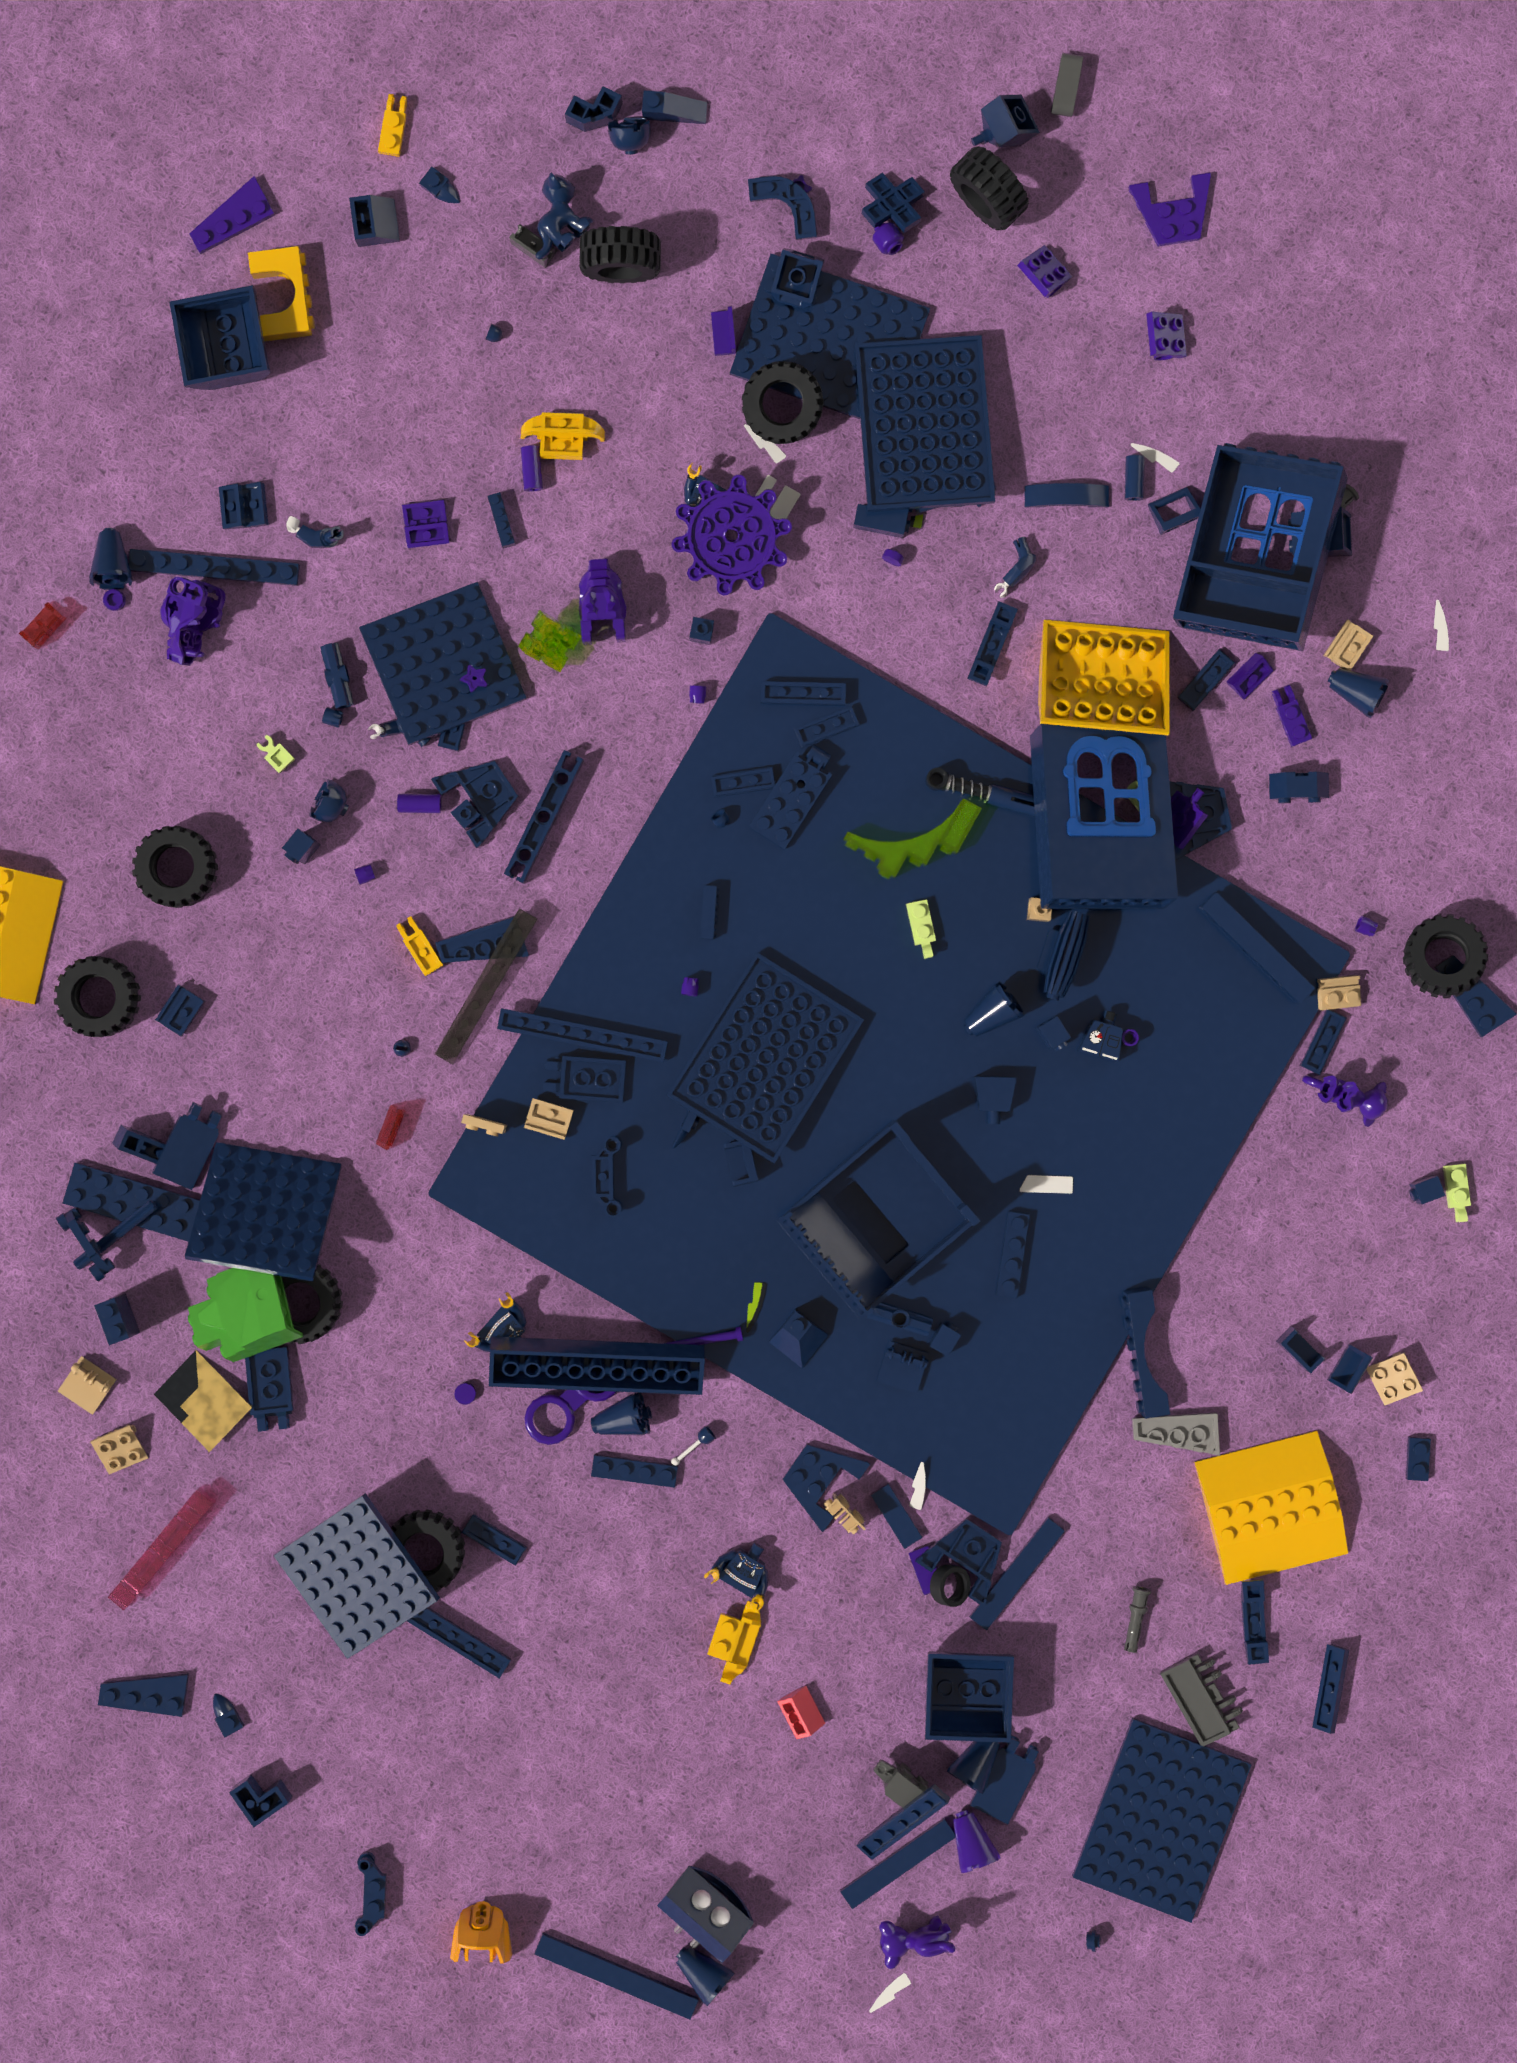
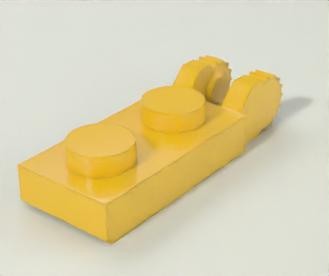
[378,94,407,157]
[396,916,444,976]

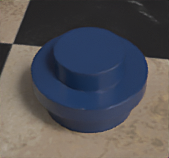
[1086,1930,1101,1952]

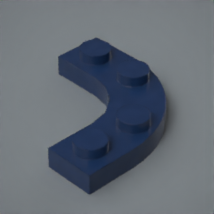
[748,176,817,240]

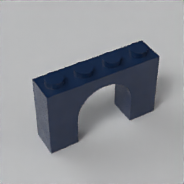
[853,504,913,538]

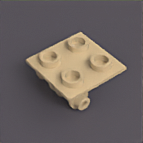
[1366,1352,1423,1405]
[58,1356,117,1415]
[90,1424,148,1474]
[824,1493,865,1534]

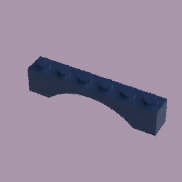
[1121,1287,1170,1419]

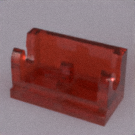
[19,602,66,649]

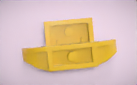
[520,412,605,460]
[707,1601,761,1685]

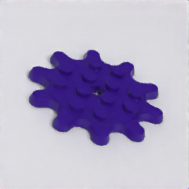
[672,474,792,596]

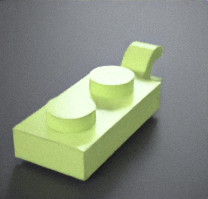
[906,899,936,959]
[1443,1164,1471,1222]

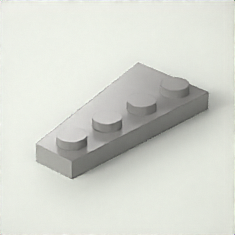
[1132,1413,1220,1456]

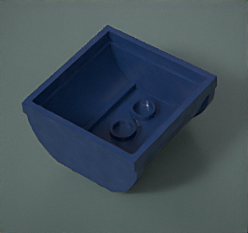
[169,285,270,390]
[925,1651,1014,1743]

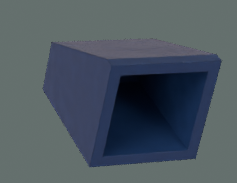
[1288,507,1352,557]

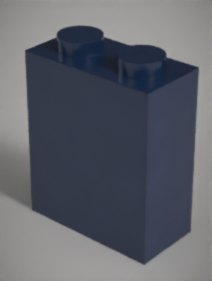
[94,1293,140,1346]

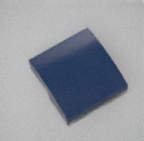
[219,482,268,529]

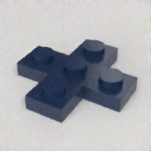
[861,172,925,233]

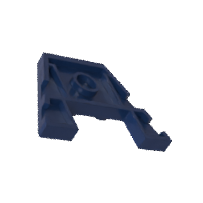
[431,761,519,848]
[1169,781,1232,861]
[782,1444,870,1532]
[915,1518,1002,1607]

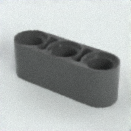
[1051,52,1083,117]

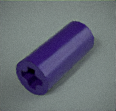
[520,445,543,492]
[397,794,442,813]

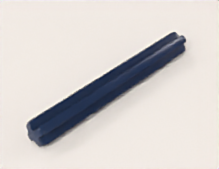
[73,1200,158,1270]

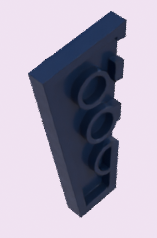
[435,916,529,963]
[1434,955,1517,1037]
[98,1673,189,1717]

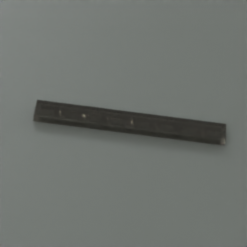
[435,908,538,1065]

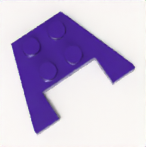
[1128,173,1211,247]

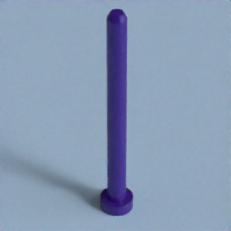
[667,1326,743,1345]

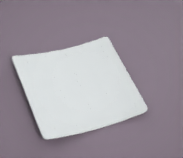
[755,475,801,519]

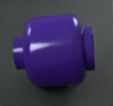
[872,222,904,255]

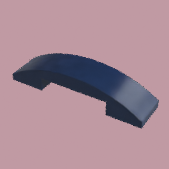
[1024,483,1109,507]
[967,601,1018,687]
[1241,1579,1269,1665]

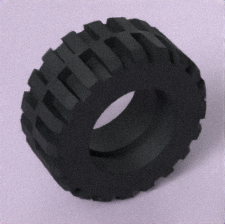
[950,146,1029,231]
[579,226,661,283]
[742,361,824,444]
[132,826,218,908]
[1403,914,1489,999]
[54,956,141,1037]
[281,1264,343,1344]
[391,1509,465,1592]

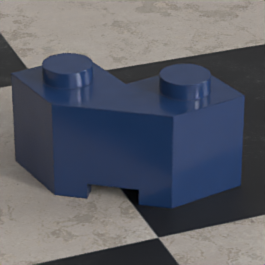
[565,86,623,132]
[1269,771,1329,804]

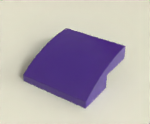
[402,499,450,548]

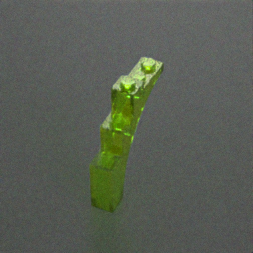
[843,798,982,879]

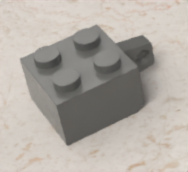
[873,1759,929,1808]

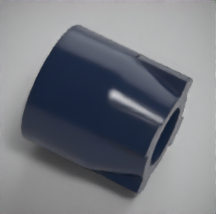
[322,707,344,728]

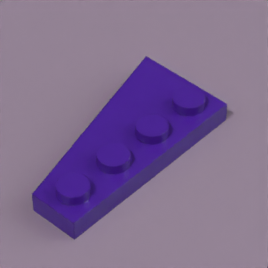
[189,176,275,254]

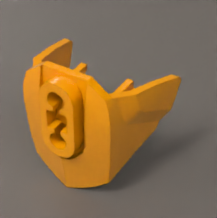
[450,1901,512,1964]

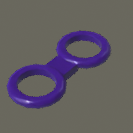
[524,1390,616,1445]

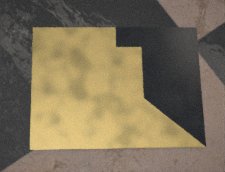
[154,1350,252,1452]

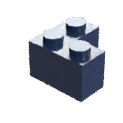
[229,1774,293,1828]

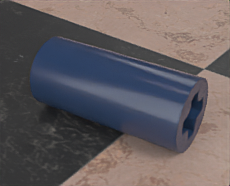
[1125,455,1145,501]

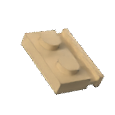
[1323,619,1373,671]
[1317,975,1361,1010]
[524,1098,574,1140]
[461,1114,507,1137]

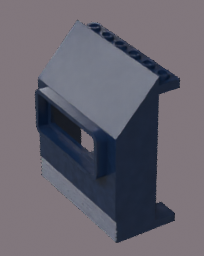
[777,1120,980,1320]

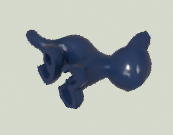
[535,172,594,260]

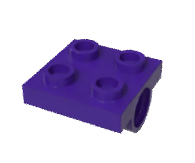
[1017,245,1072,298]
[1146,311,1187,361]

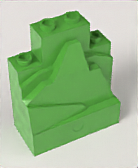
[188,1268,303,1362]

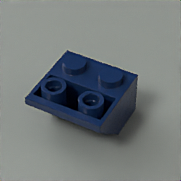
[349,195,400,247]

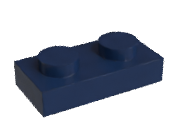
[1406,1437,1431,1481]

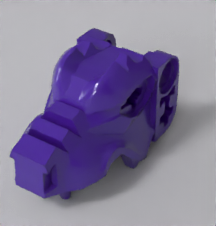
[578,559,626,645]
[160,577,226,666]

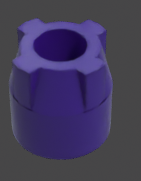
[689,685,707,704]
[354,864,376,885]
[1355,916,1378,936]
[681,977,699,996]
[1121,1029,1139,1046]

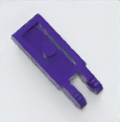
[1272,685,1312,747]

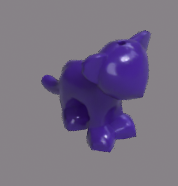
[1302,1075,1388,1127]
[879,1915,956,1969]

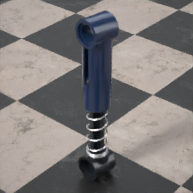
[925,768,1035,817]

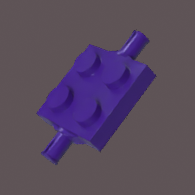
[1171,788,1208,849]

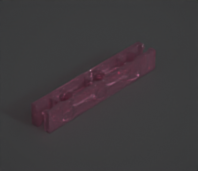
[108,1487,216,1610]

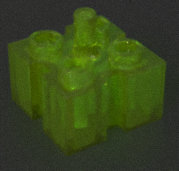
[518,610,582,672]

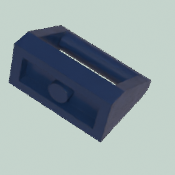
[1148,487,1200,535]
[1327,1344,1373,1394]

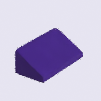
[1226,653,1274,700]

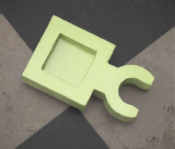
[257,735,295,773]

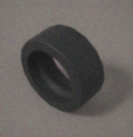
[930,1564,971,1607]

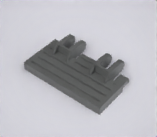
[1160,1653,1243,1747]

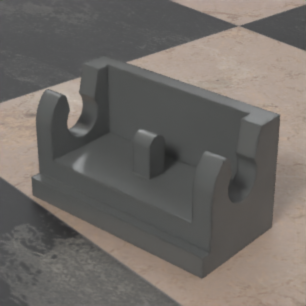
[509,224,557,268]

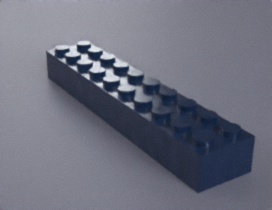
[489,1336,705,1395]

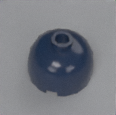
[608,117,651,155]
[309,779,349,823]

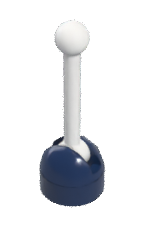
[671,1425,716,1466]

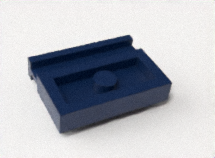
[155,984,205,1037]

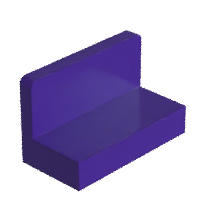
[711,306,736,356]

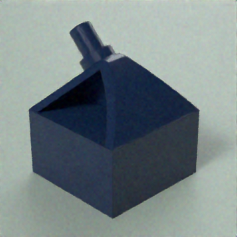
[971,94,1040,148]

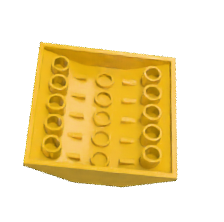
[1038,620,1170,735]
[0,867,64,1004]
[1194,1431,1348,1585]

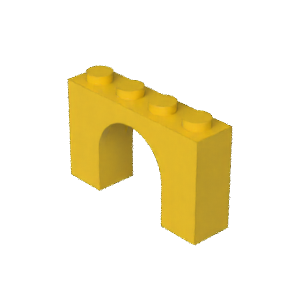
[248,246,315,342]

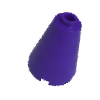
[953,1810,1001,1873]

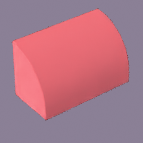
[778,1686,825,1739]

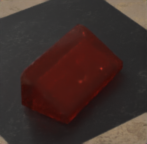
[376,1105,405,1150]

